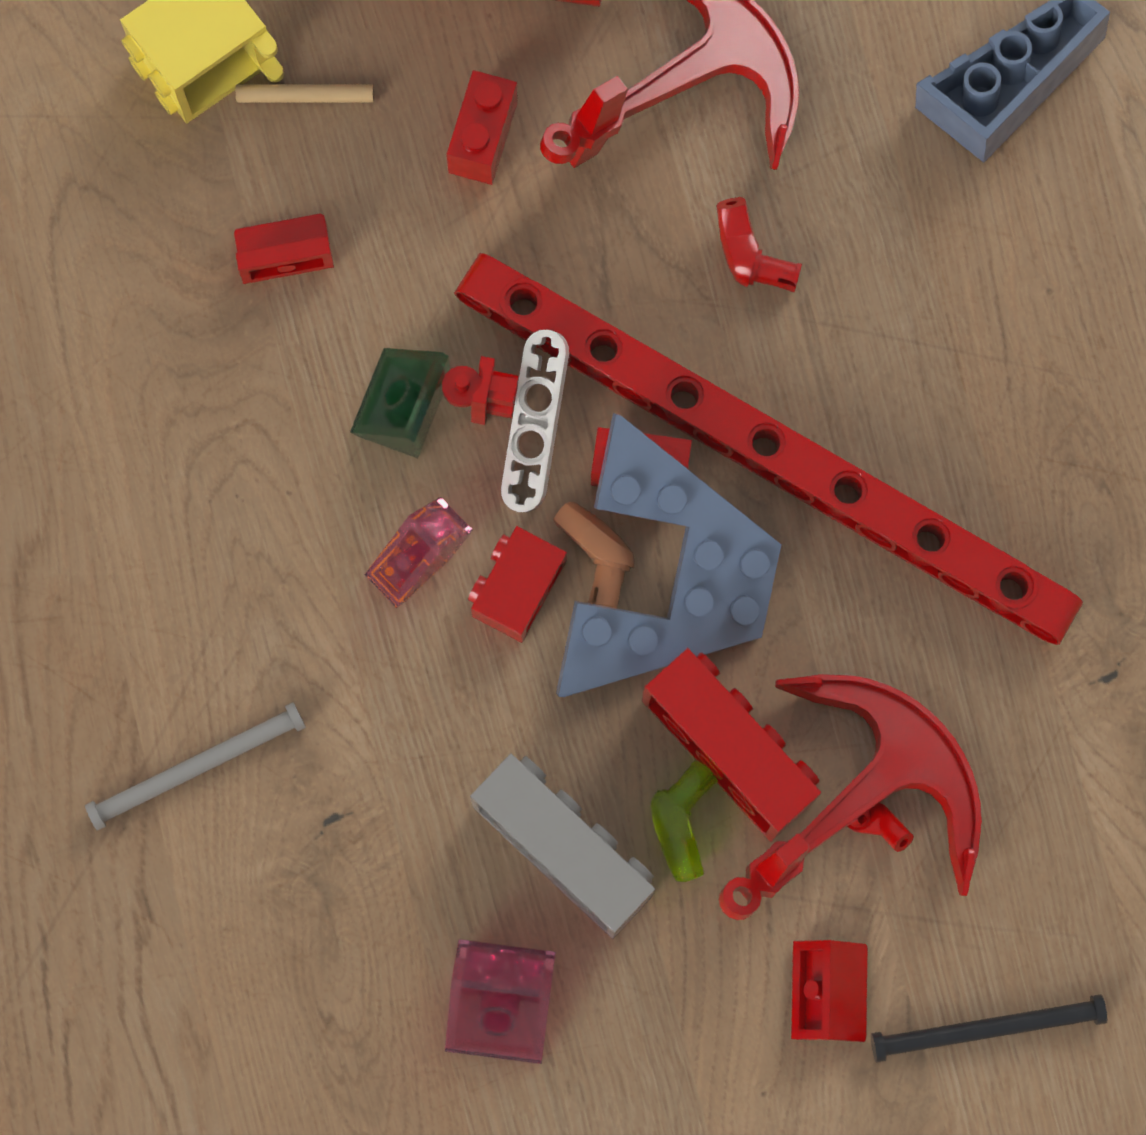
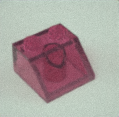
[445,939,556,1064]

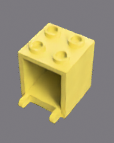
[120,0,284,124]

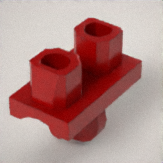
[442,356,519,425]

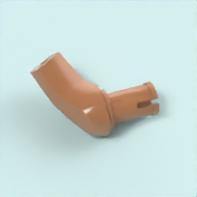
[553,502,635,609]

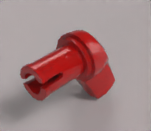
[716,197,802,293]

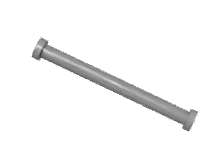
[85,702,306,831]

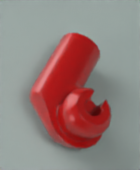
[847,803,914,852]

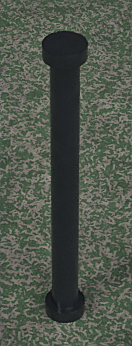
[870,994,1107,1063]

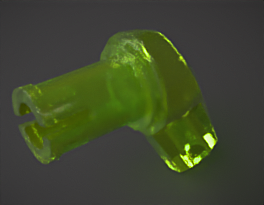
[650,760,718,882]

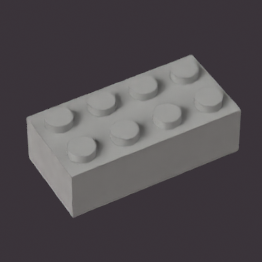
[470,753,655,939]

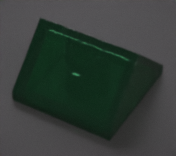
[350,348,451,458]

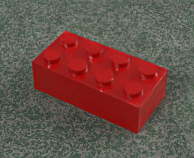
[642,648,822,842]

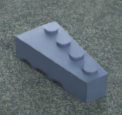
[915,0,1110,163]

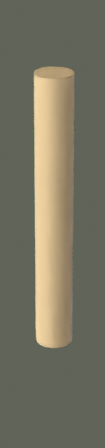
[236,84,374,103]

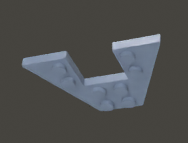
[556,413,781,697]

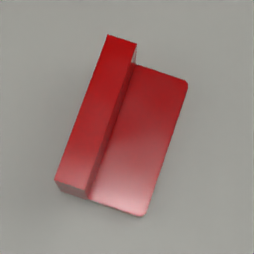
[234,213,334,284]
[791,940,868,1042]

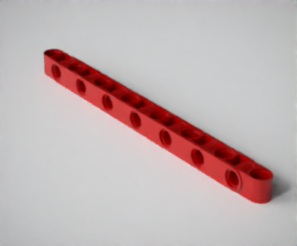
[454,253,1083,645]

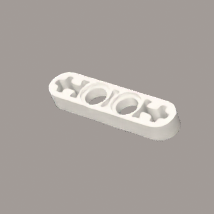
[501,330,569,512]

